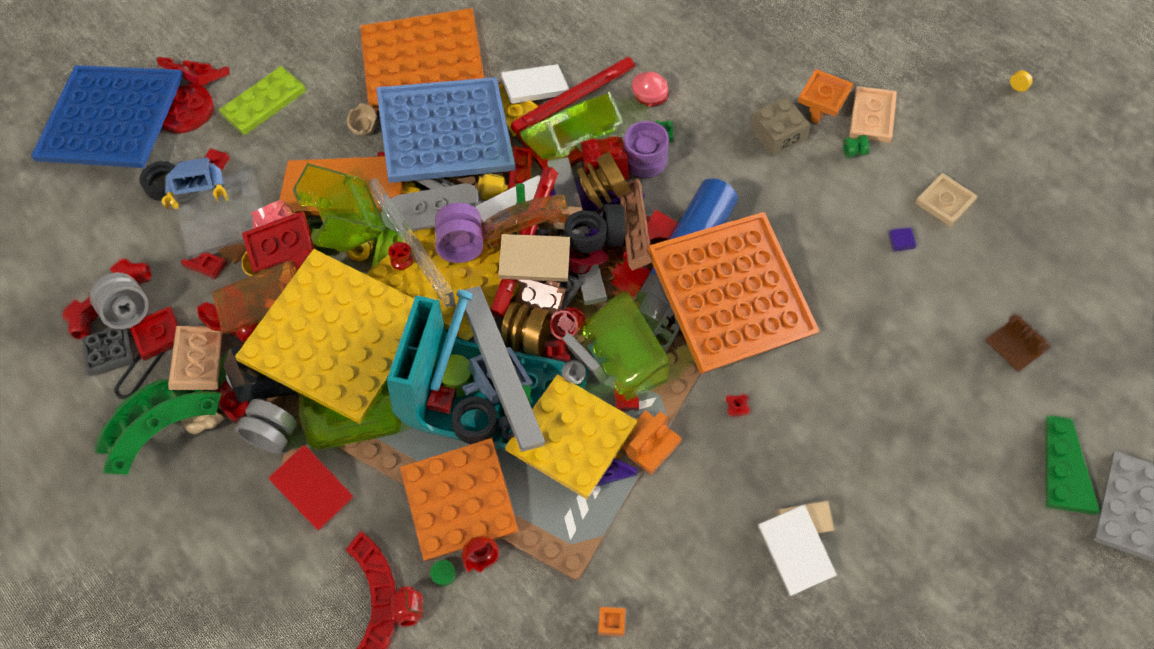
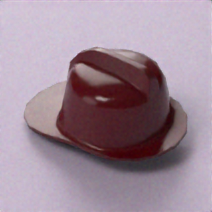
[568,248,608,274]

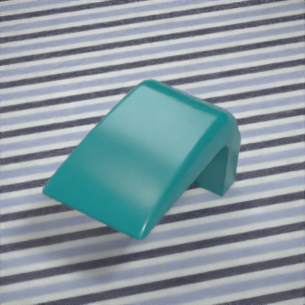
[387,295,588,451]

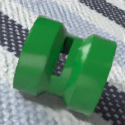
[843,135,870,159]

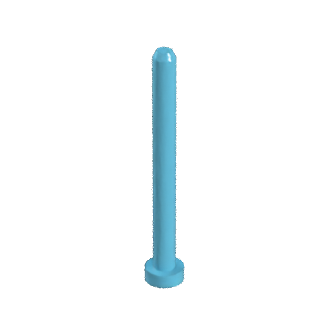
[430,289,473,391]

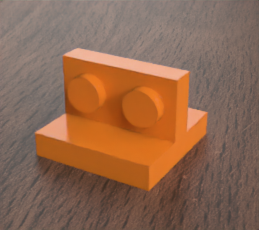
[798,69,853,124]
[620,410,682,475]

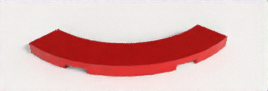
[345,531,397,649]

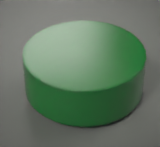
[430,560,456,587]

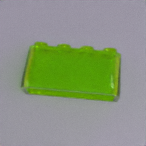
[582,291,669,401]

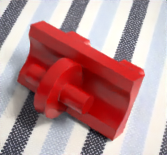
[214,380,249,424]

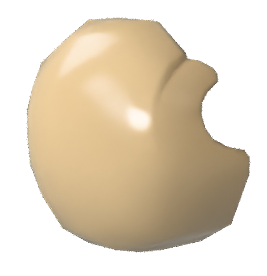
[347,103,378,136]

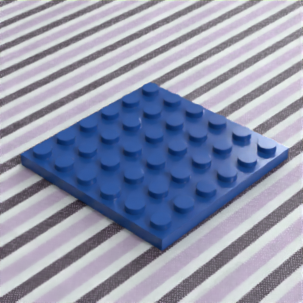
[31,65,183,168]

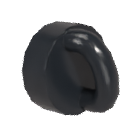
[497,416,515,439]

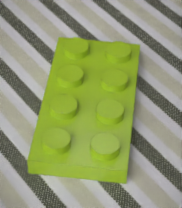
[219,66,306,136]

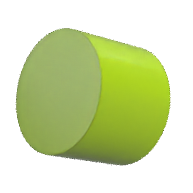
[440,354,473,398]

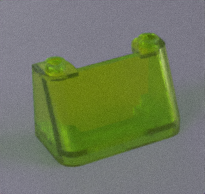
[299,383,401,449]

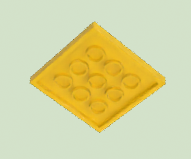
[505,374,638,499]

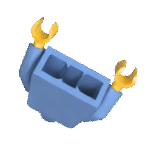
[162,158,229,210]

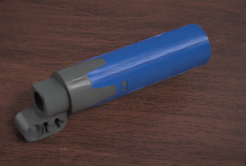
[633,178,738,356]

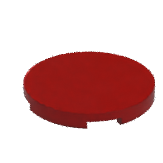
[161,83,214,133]

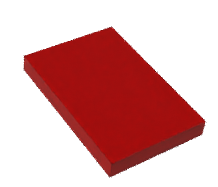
[242,211,316,274]
[267,445,354,531]

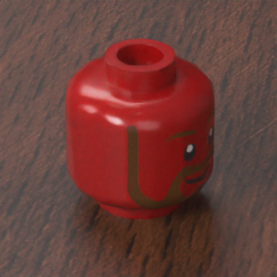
[390,586,424,627]

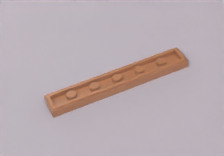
[620,178,653,271]

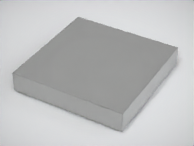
[562,333,606,383]

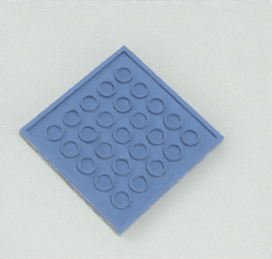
[376,77,515,183]

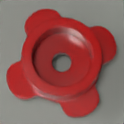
[725,394,750,417]

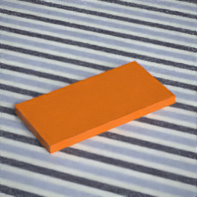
[279,156,405,216]

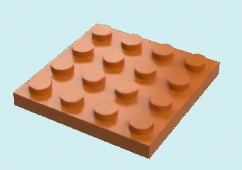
[400,438,519,562]

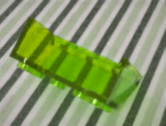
[519,92,623,161]
[293,163,385,252]

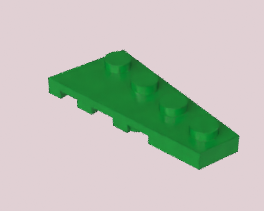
[1045,415,1100,515]

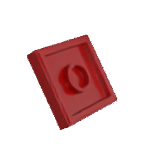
[130,306,179,361]

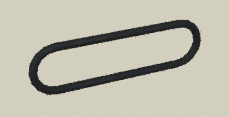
[114,352,164,399]

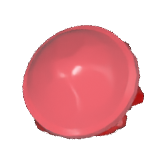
[632,71,669,107]

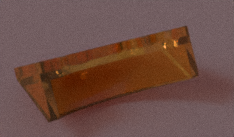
[482,195,571,248]

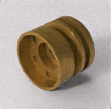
[577,152,631,209]
[501,302,553,357]

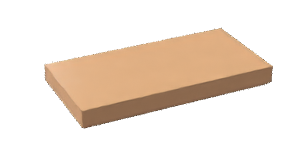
[168,326,223,390]

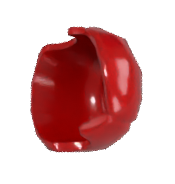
[461,536,500,573]

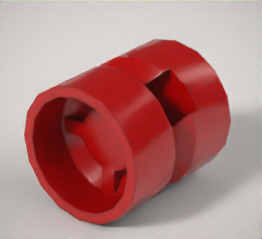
[549,307,586,340]

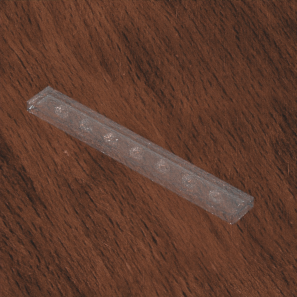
[369,178,456,309]

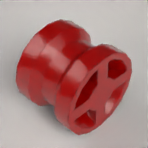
[388,242,413,270]

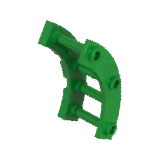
[94,378,221,475]

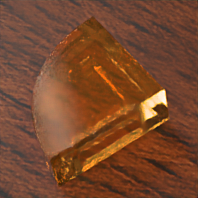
[218,243,247,264]

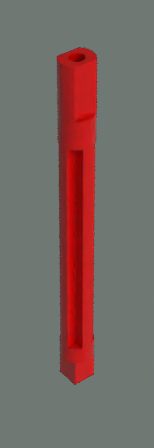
[510,56,635,135]
[490,167,559,317]

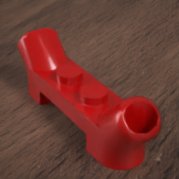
[62,258,152,339]

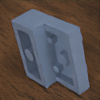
[463,347,533,405]

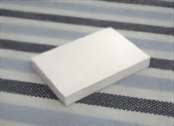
[501,64,569,104]
[758,505,836,596]

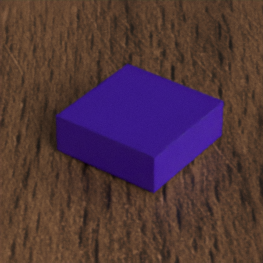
[888,227,916,252]

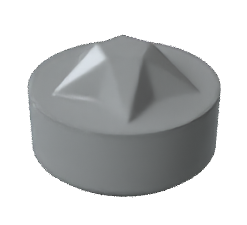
[562,360,586,384]

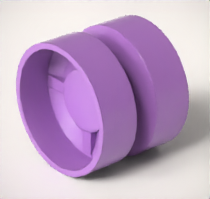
[624,121,669,178]
[435,203,483,263]

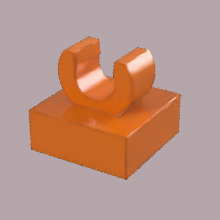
[598,607,626,637]

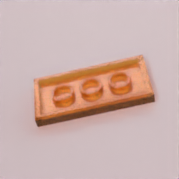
[212,261,297,335]

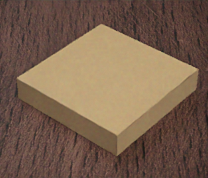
[915,173,978,227]

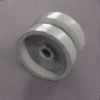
[90,272,149,330]
[235,399,297,454]

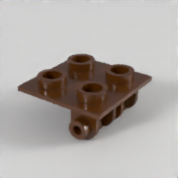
[984,313,1051,373]

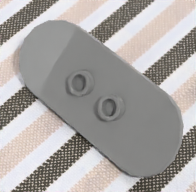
[381,183,479,233]

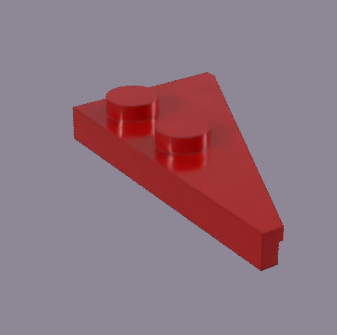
[156,57,230,86]

